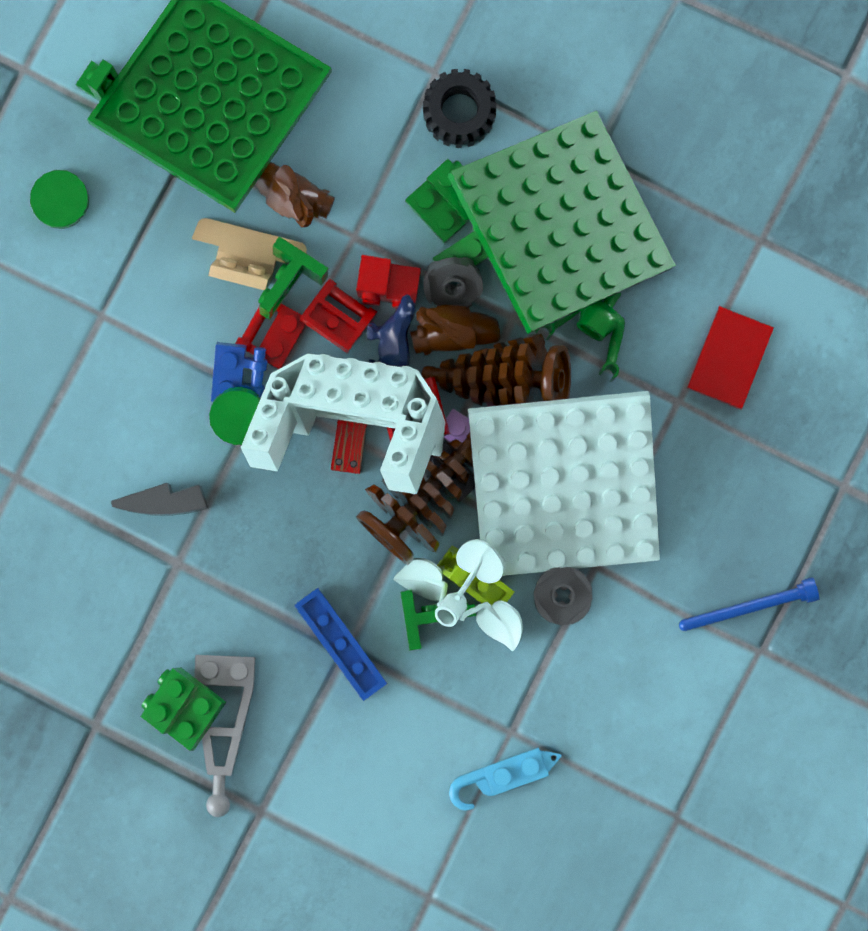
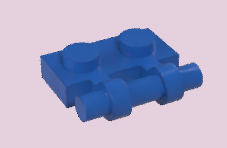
[211,342,268,402]

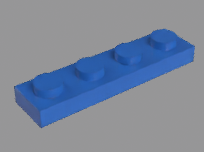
[294,588,388,701]

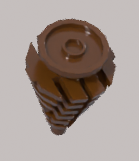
[421,333,571,407]
[356,432,473,565]

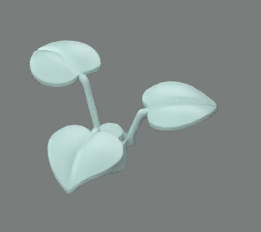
[393,539,523,651]

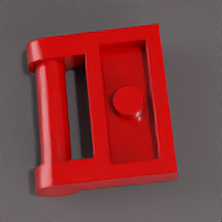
[300,279,378,354]
[235,304,306,369]

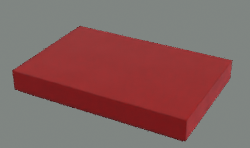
[687,306,774,410]

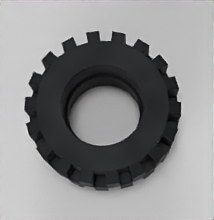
[423,69,497,148]

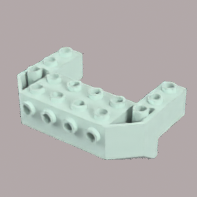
[241,354,445,494]

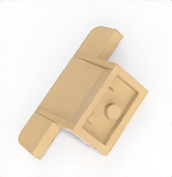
[192,218,307,290]

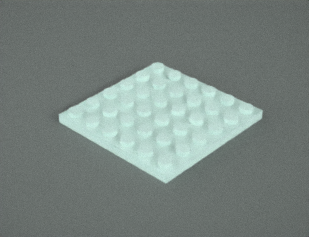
[468,391,660,576]

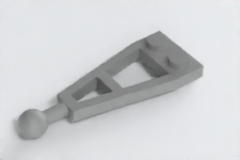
[194,655,256,817]

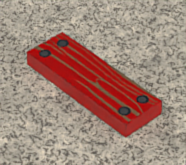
[331,420,367,474]

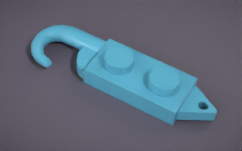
[449,747,562,811]

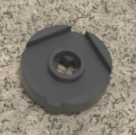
[423,257,483,307]
[533,567,593,625]

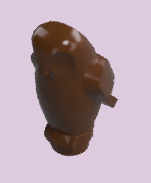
[254,162,335,228]
[410,305,501,356]

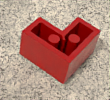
[356,255,421,309]

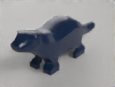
[367,294,416,367]

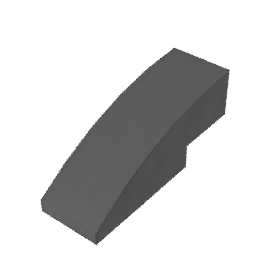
[111,483,209,516]

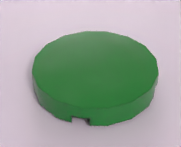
[30,170,89,229]
[209,387,261,445]

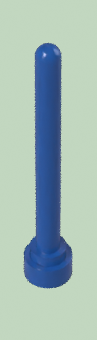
[679,577,820,631]

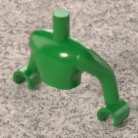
[535,292,625,382]

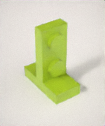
[437,545,515,606]

